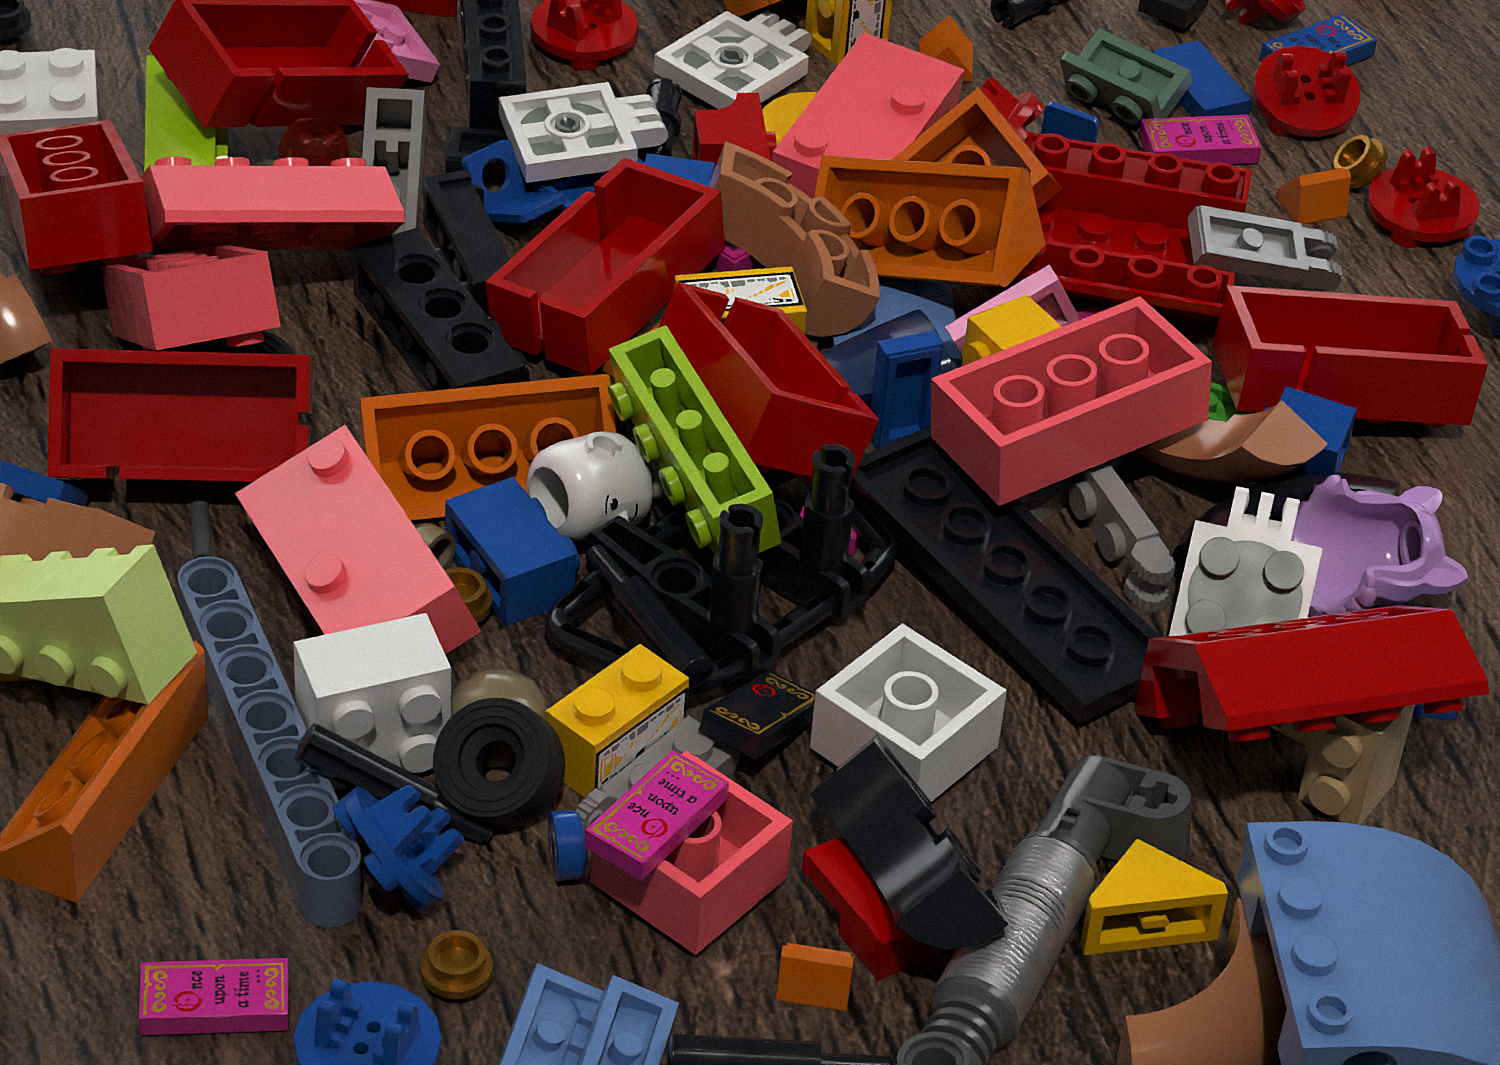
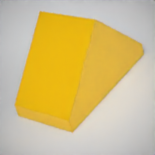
[1080,839,1228,956]

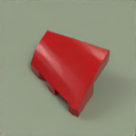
[802,837,937,981]

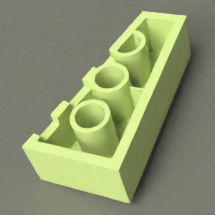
[0,544,197,705]

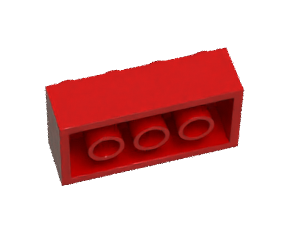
[0,119,152,274]

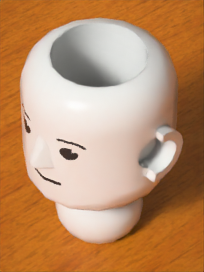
[526,431,667,543]

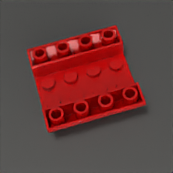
[995,132,1252,326]
[1135,605,1490,741]

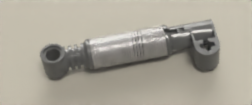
[897,755,1192,1065]

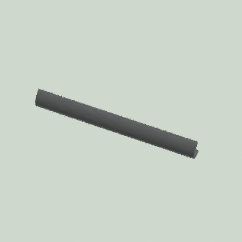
[189,481,212,559]

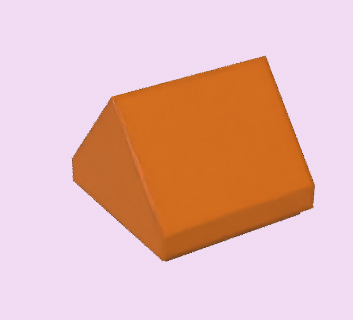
[918,15,973,82]
[1276,167,1351,225]
[776,943,856,1011]

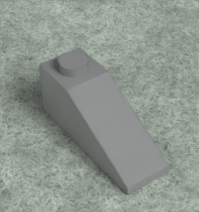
[362,87,427,235]

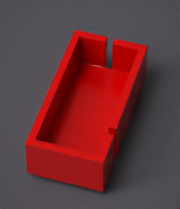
[149,0,409,128]
[485,158,725,376]
[658,282,880,484]
[1212,285,1488,428]
[47,348,313,482]

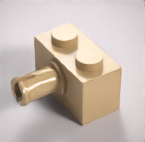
[1270,705,1415,825]

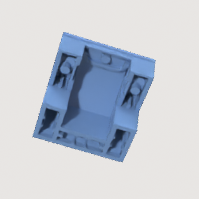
[1237,821,1500,1065]

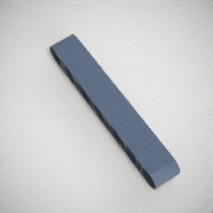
[177,556,362,928]

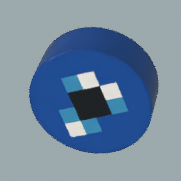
[548,809,586,882]

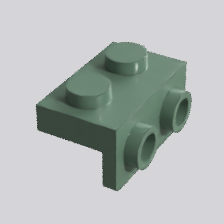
[1060,28,1192,125]

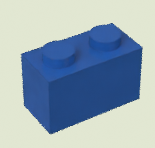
[445,477,580,626]

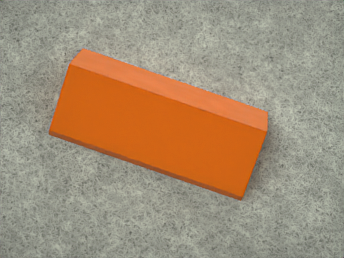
[814,155,1046,288]
[359,374,616,521]
[0,640,208,903]

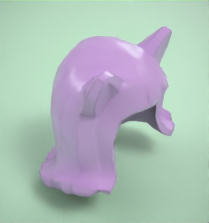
[1291,475,1468,617]

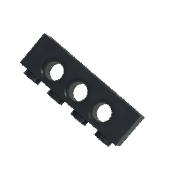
[459,0,527,131]
[353,227,530,391]

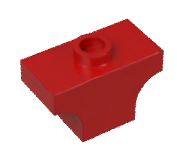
[692,93,777,167]

